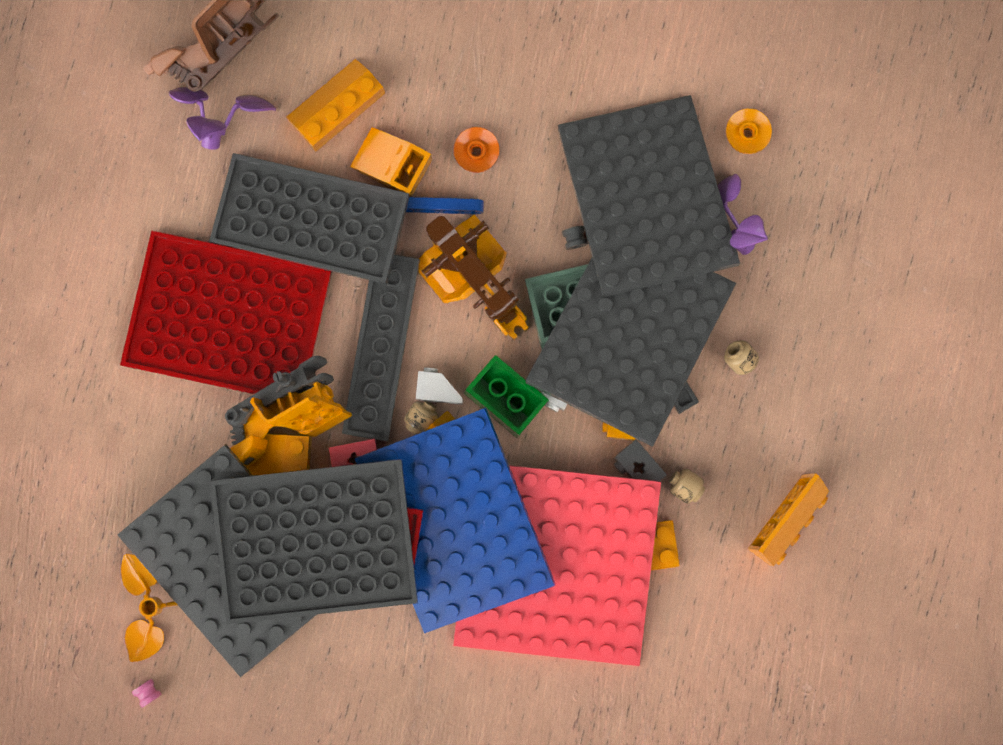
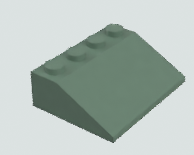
[525,264,588,350]

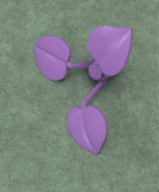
[169,87,276,150]
[717,174,768,255]

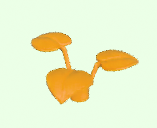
[121,554,177,662]

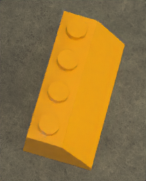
[286,59,385,152]

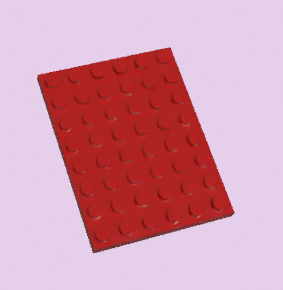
[120,230,332,394]

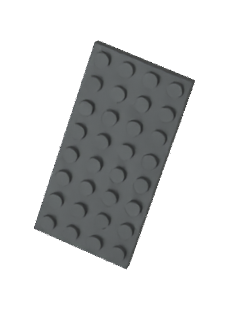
[209,153,410,285]

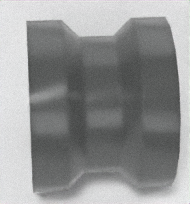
[562,226,588,250]

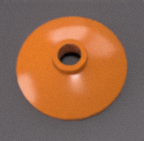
[454,127,499,173]

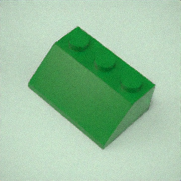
[464,355,549,438]

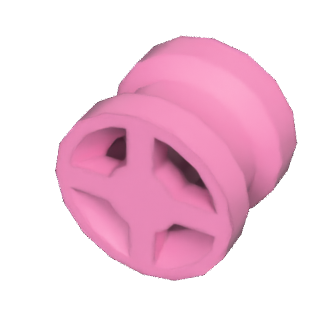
[132,679,162,708]

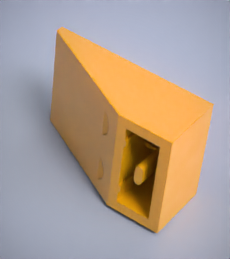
[350,127,432,197]

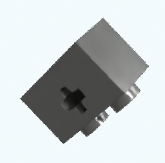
[614,439,667,481]

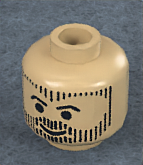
[724,340,759,375]
[404,400,439,435]
[669,469,705,503]

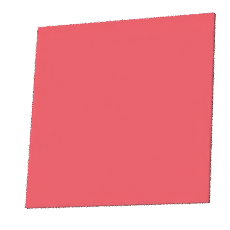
[453,465,661,666]

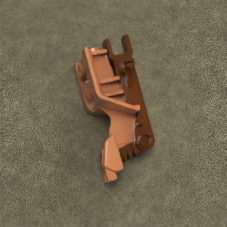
[143,0,280,92]

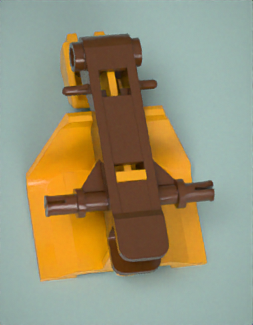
[418,214,529,341]

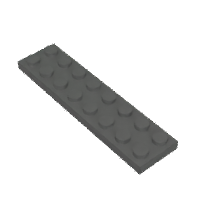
[342,255,420,441]

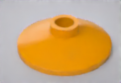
[726,108,772,154]

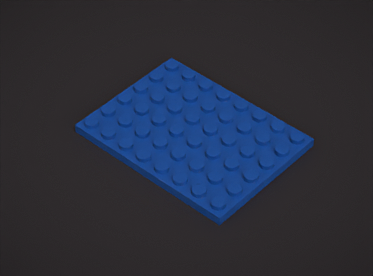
[355,408,556,633]

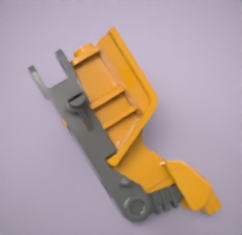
[225,356,352,468]

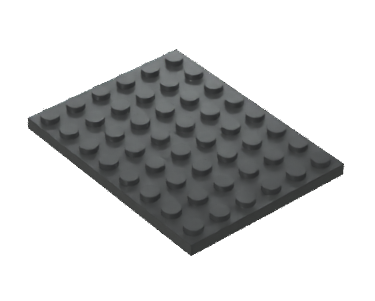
[558,95,740,297]
[525,258,736,447]
[118,444,316,677]
[210,459,418,625]

